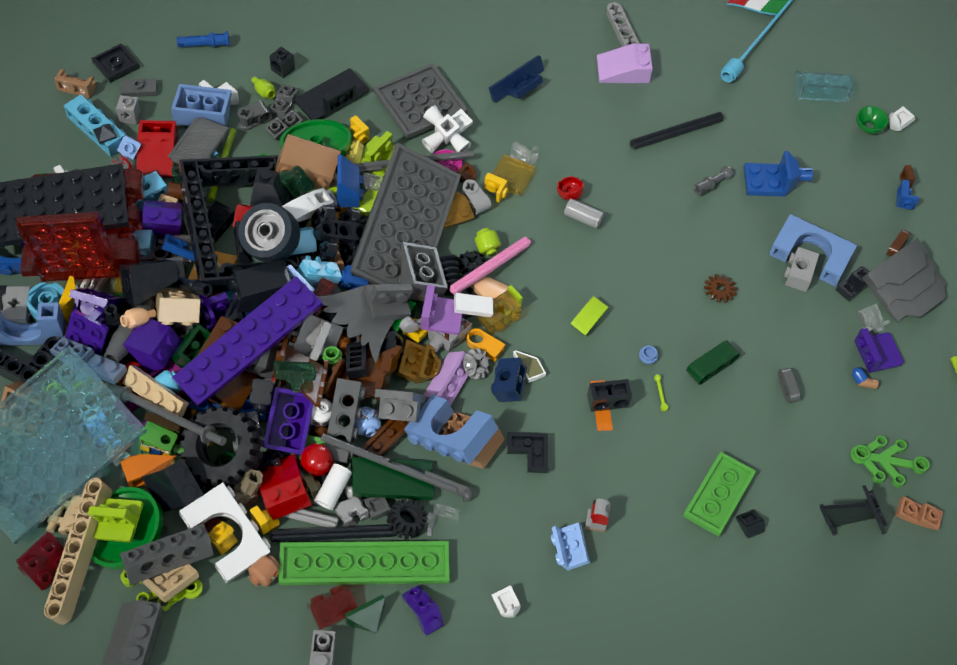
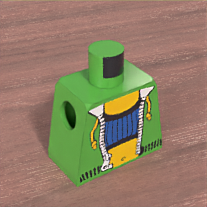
[139,421,184,456]

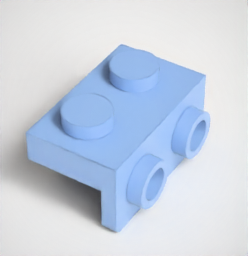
[551,522,590,571]

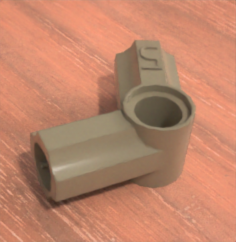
[224,469,263,520]

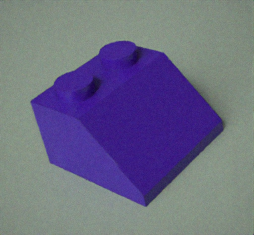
[142,200,182,237]
[123,319,182,372]

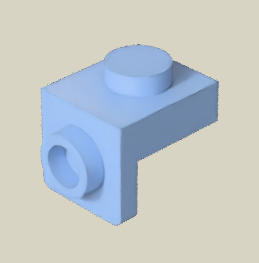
[117,135,141,159]

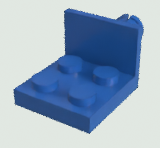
[743,151,813,197]

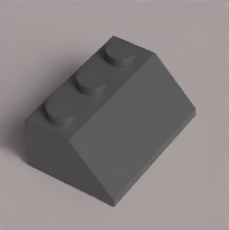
[102,600,165,665]

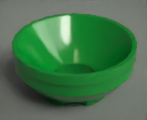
[856,106,888,134]

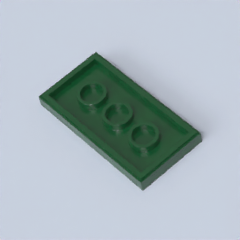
[351,457,435,500]

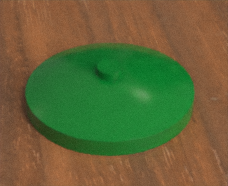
[280,119,352,156]
[91,487,163,570]

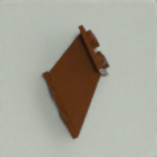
[272,334,329,407]
[323,345,402,404]

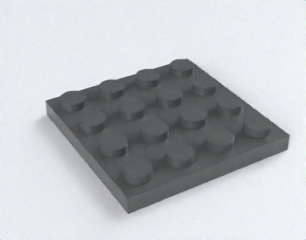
[373,63,468,139]

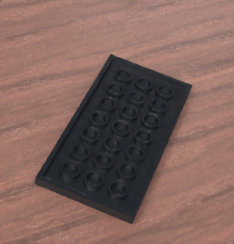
[0,163,129,247]

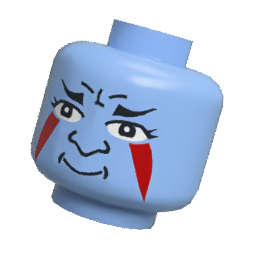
[356,406,381,438]

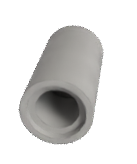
[564,198,604,229]

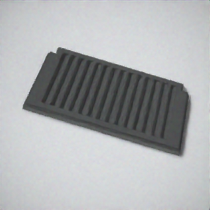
[168,117,230,164]

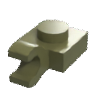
[300,470,321,504]

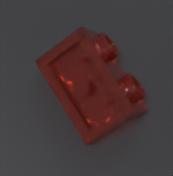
[307,585,357,630]

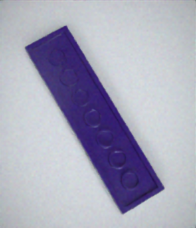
[172,276,323,408]

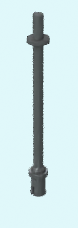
[107,383,226,446]

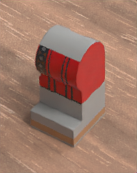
[584,499,611,533]

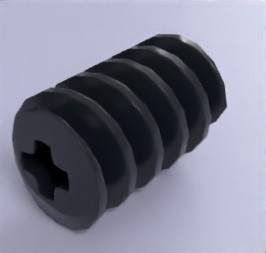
[439,254,462,296]

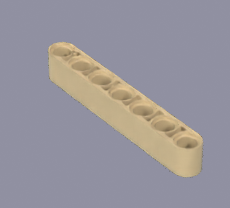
[44,478,112,625]

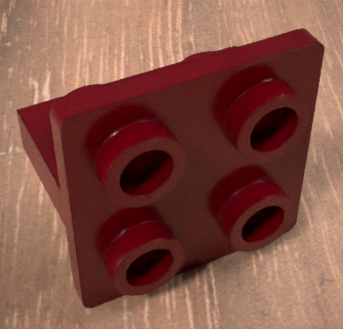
[16,532,64,591]

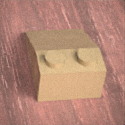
[155,288,200,326]

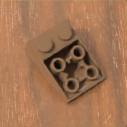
[439,412,505,469]

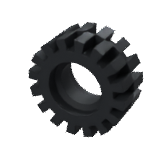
[387,498,427,539]

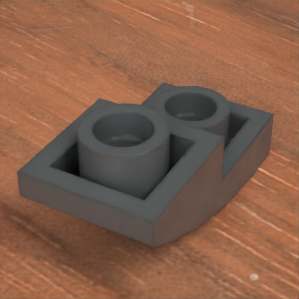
[269,84,299,118]
[264,109,304,140]

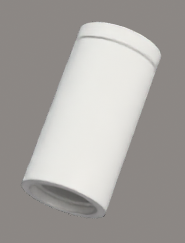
[314,463,352,510]

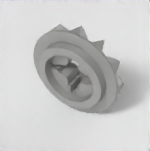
[463,348,491,380]

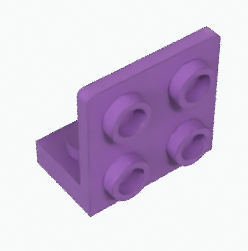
[421,285,462,335]

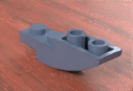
[50,337,128,385]

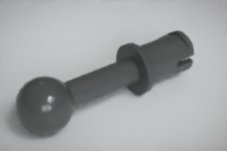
[694,166,734,195]

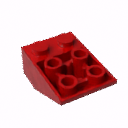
[136,120,179,177]

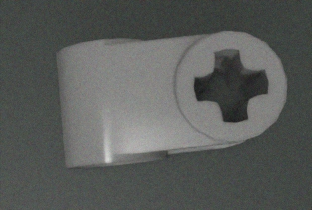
[462,180,492,216]

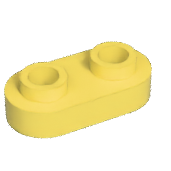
[344,140,363,163]

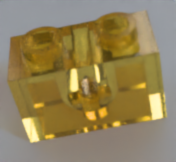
[477,290,522,335]

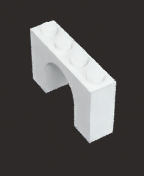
[179,483,271,584]

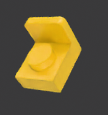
[350,115,369,144]
[484,173,509,203]
[250,506,280,536]
[208,521,238,555]

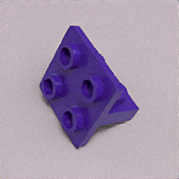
[198,292,229,330]
[65,306,109,355]

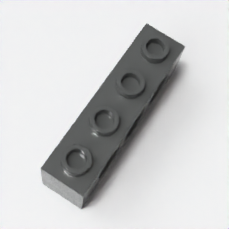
[325,378,366,463]
[120,524,213,585]

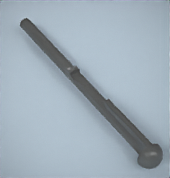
[335,150,474,174]
[320,433,473,502]

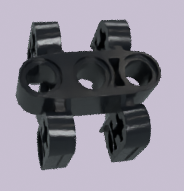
[311,205,365,266]

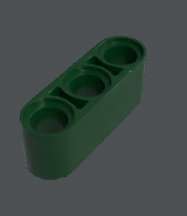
[686,340,740,385]

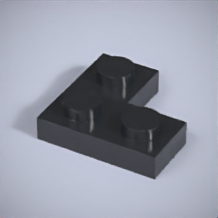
[507,432,548,473]

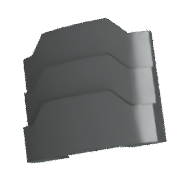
[862,238,947,322]

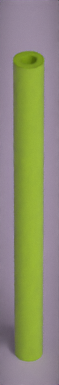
[207,128,236,202]

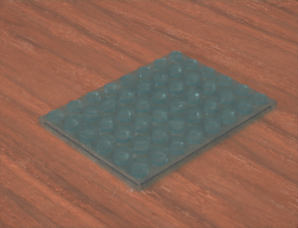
[0,345,147,544]

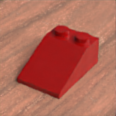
[260,454,312,520]

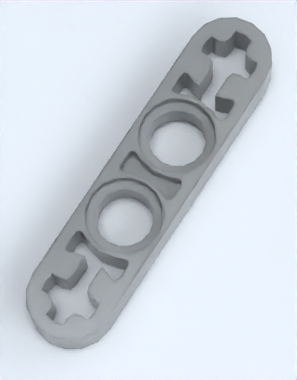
[606,2,639,47]

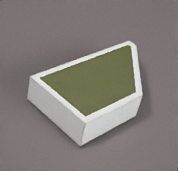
[513,351,546,383]

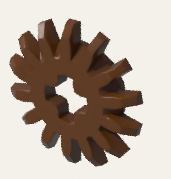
[704,274,737,303]

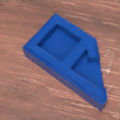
[162,234,194,261]

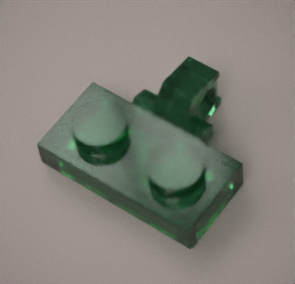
[273,361,317,393]

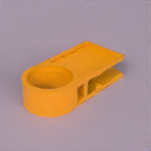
[467,329,506,362]

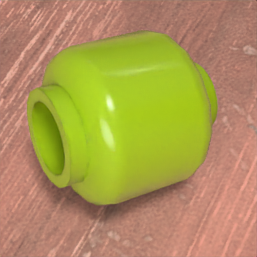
[474,228,501,257]

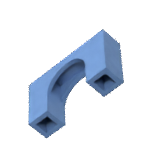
[769,214,857,287]
[0,303,66,346]
[404,395,499,464]

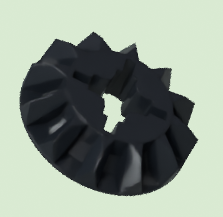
[458,250,486,275]

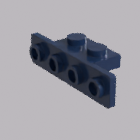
[489,55,544,103]

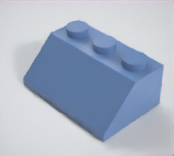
[171,84,232,127]

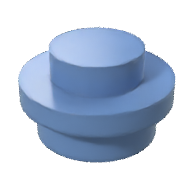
[639,345,658,364]

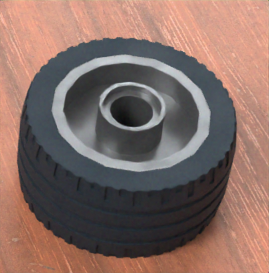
[238,203,300,263]

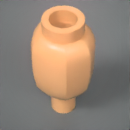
[120,308,156,329]

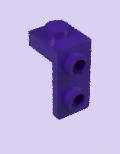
[402,585,444,635]

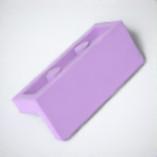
[424,351,468,406]

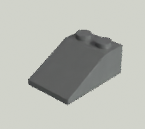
[401,242,448,301]

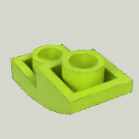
[570,296,609,336]

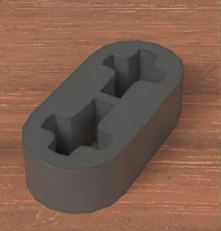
[778,368,800,403]

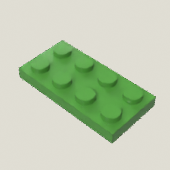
[682,451,756,537]

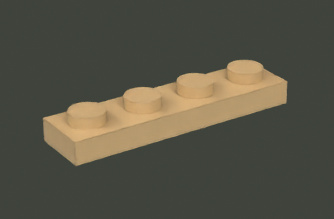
[123,365,189,418]

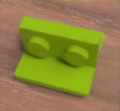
[362,131,394,171]
[87,498,143,542]

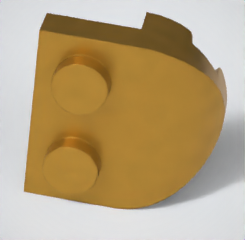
[443,192,475,229]
[396,339,441,383]

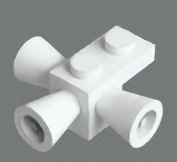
[422,105,473,153]

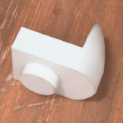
[888,106,915,131]
[491,585,521,618]

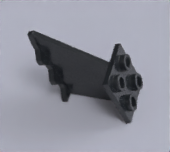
[819,485,888,536]

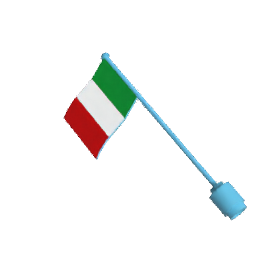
[720,0,793,82]

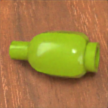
[251,76,276,99]

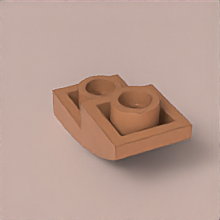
[895,496,943,530]

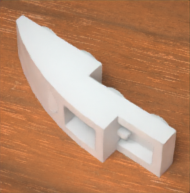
[282,188,337,222]

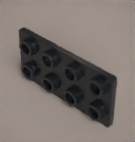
[294,68,369,120]

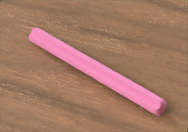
[449,237,531,295]

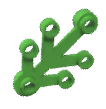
[850,435,930,488]

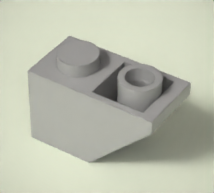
[309,630,336,665]

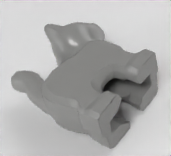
[334,485,369,526]

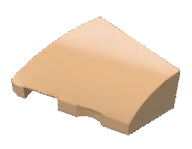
[470,276,508,303]

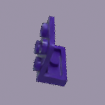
[854,328,904,373]

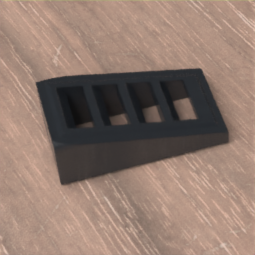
[346,342,369,379]

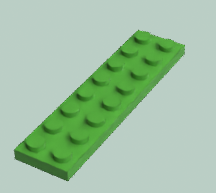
[279,541,450,586]

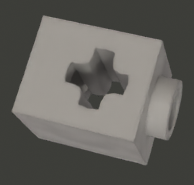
[116,95,141,125]

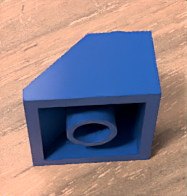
[337,155,363,208]

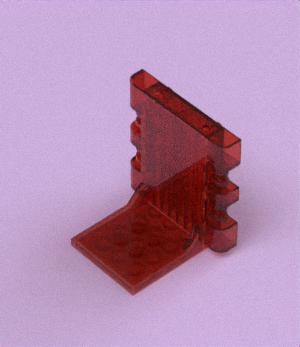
[15,168,145,282]

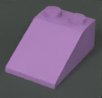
[596,44,652,83]

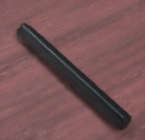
[629,112,724,149]
[271,525,395,542]

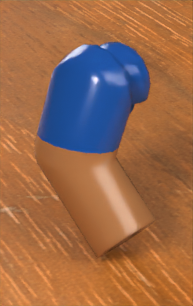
[852,367,879,389]

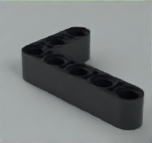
[0,336,61,389]

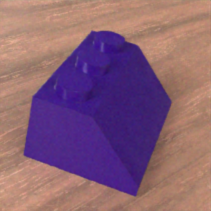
[263,387,313,455]

